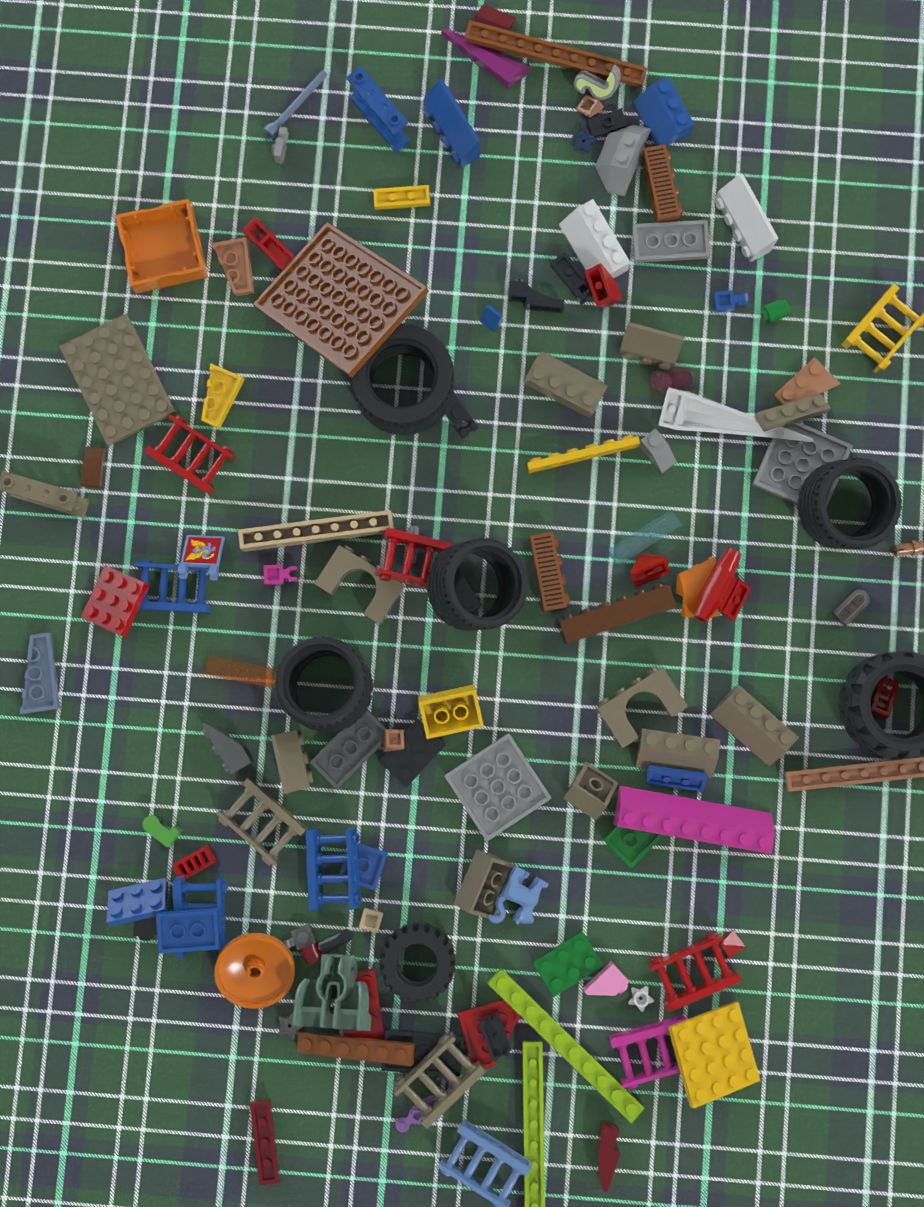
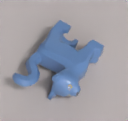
[488,866,548,925]

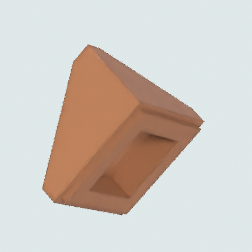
[576,94,604,117]
[383,729,405,752]

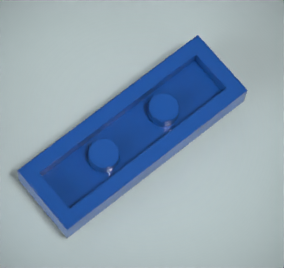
[645,765,707,792]

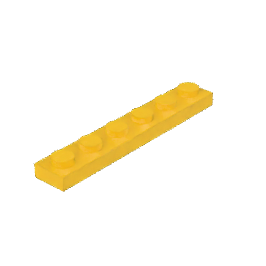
[526,435,640,474]

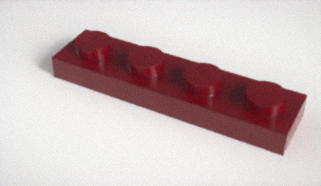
[250,1099,280,1186]

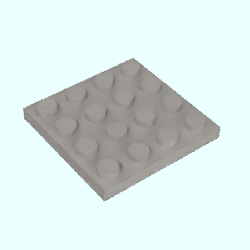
[752,422,853,508]
[444,733,552,841]

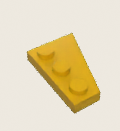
[201,363,245,429]

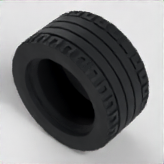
[350,323,455,436]

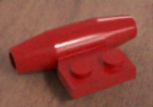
[693,548,751,623]

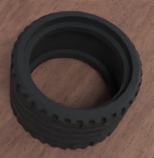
[797,458,902,549]
[426,538,528,631]
[275,636,373,733]

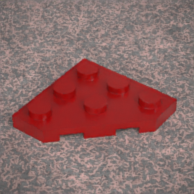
[458,999,521,1069]

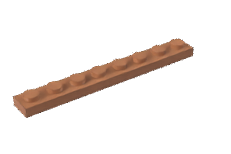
[784,757,924,792]

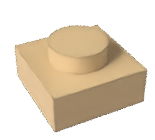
[359,908,383,933]

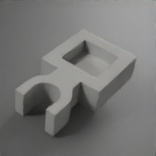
[271,127,289,164]

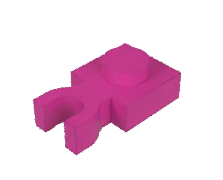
[264,564,298,585]

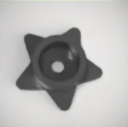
[279,1012,303,1039]

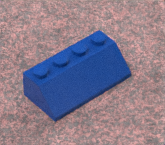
[422,79,480,168]

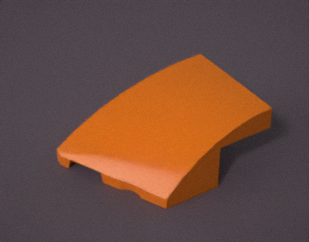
[675,557,719,618]

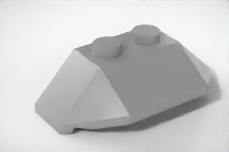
[595,125,651,197]

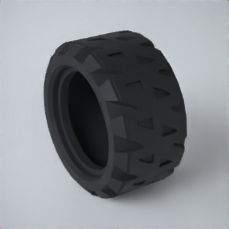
[838,651,924,759]

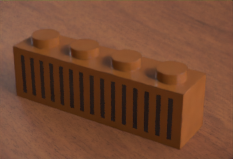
[641,144,682,223]
[529,532,570,613]

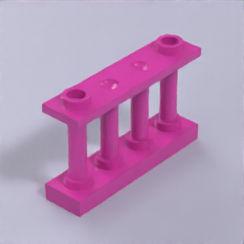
[608,1015,687,1089]

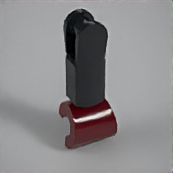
[300,929,353,966]

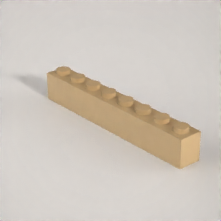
[238,510,394,552]

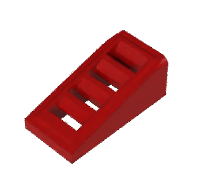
[870,676,900,720]
[172,844,217,879]

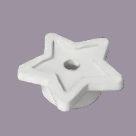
[628,986,654,1012]

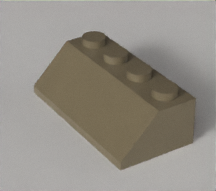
[524,351,608,419]
[710,685,799,766]
[635,729,720,778]

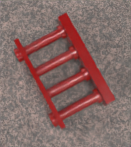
[144,414,236,496]
[375,527,453,588]
[647,932,742,1012]

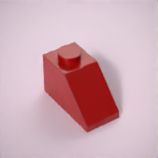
[585,263,623,308]

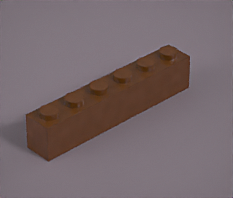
[558,583,677,645]

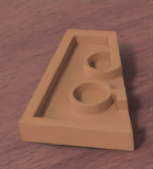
[211,237,254,296]
[773,357,841,405]

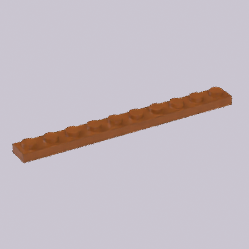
[464,20,647,88]

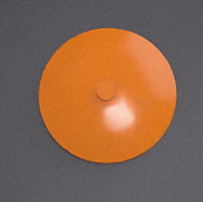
[214,933,295,1009]

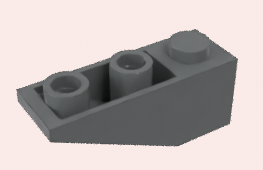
[201,722,254,774]

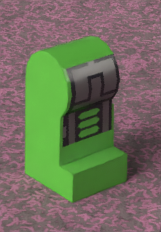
[143,815,183,848]

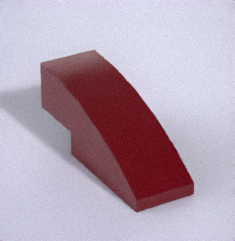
[597,1120,620,1193]

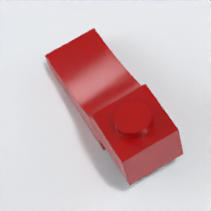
[241,217,295,271]

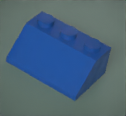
[632,77,694,146]

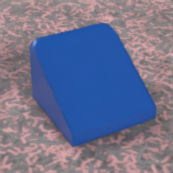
[480,305,503,331]

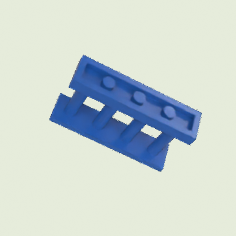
[346,66,410,153]
[134,559,212,614]
[306,827,362,910]
[172,875,229,959]

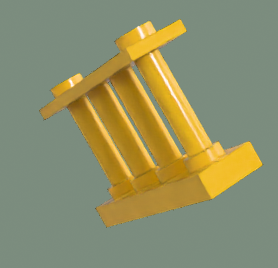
[841,284,924,373]

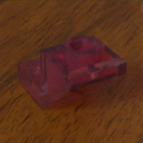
[650,367,694,393]

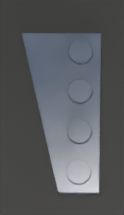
[20,633,60,714]

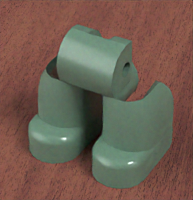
[293,954,371,1031]

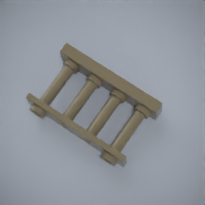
[0,471,90,518]
[216,778,308,866]
[394,1031,486,1129]

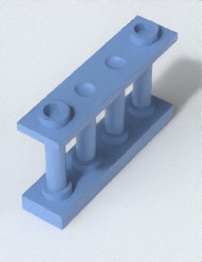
[437,1119,533,1207]

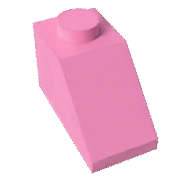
[583,961,629,996]

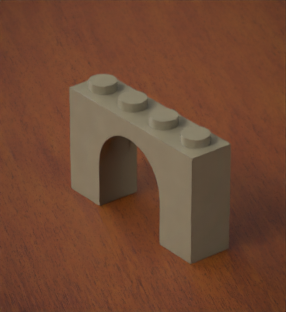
[315,545,405,625]
[596,667,688,748]

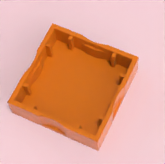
[115,199,208,294]

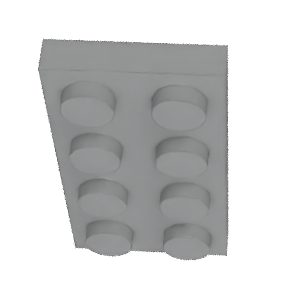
[632,220,710,263]

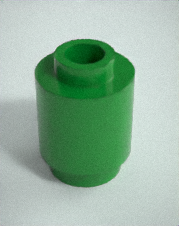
[760,299,790,324]

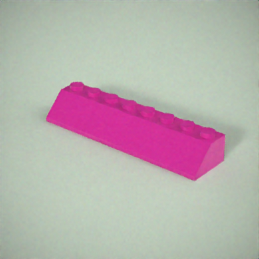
[613,786,775,854]

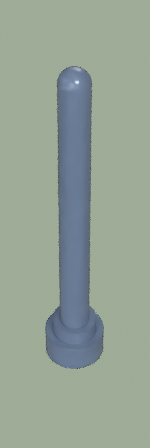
[263,70,327,140]

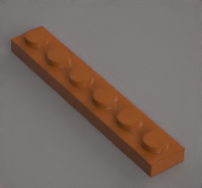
[297,1031,414,1066]

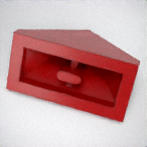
[630,554,670,588]

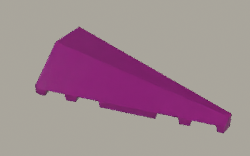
[441,28,533,90]

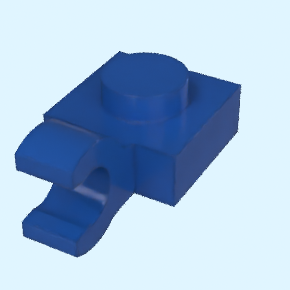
[713,290,748,313]

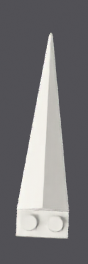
[658,387,814,442]

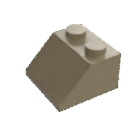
[563,761,618,820]

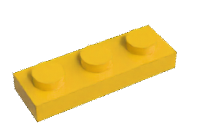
[373,185,430,210]

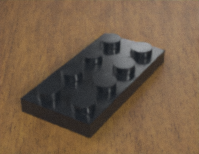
[381,1028,464,1077]

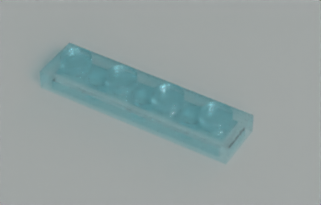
[607,509,682,567]

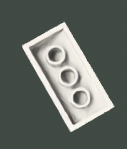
[715,173,778,262]
[559,199,630,278]

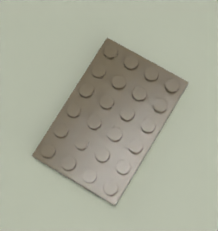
[59,313,176,446]

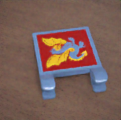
[177,535,225,580]

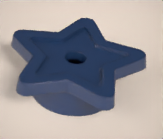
[572,129,596,153]

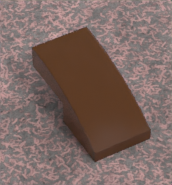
[81,447,106,488]

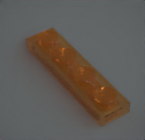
[204,655,278,688]

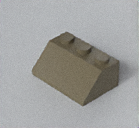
[618,322,684,370]
[271,730,314,794]
[454,849,517,918]

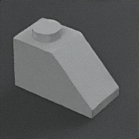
[639,429,677,474]

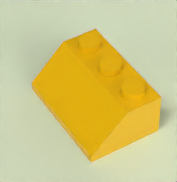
[418,684,484,739]

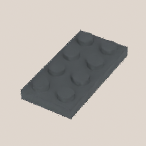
[310,708,387,790]

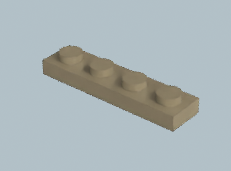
[755,394,830,432]

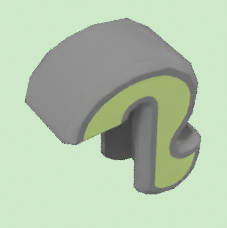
[574,65,621,100]

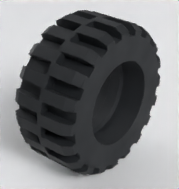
[379,922,456,1003]

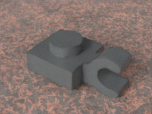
[282,923,317,950]

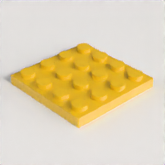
[668,1001,761,1108]

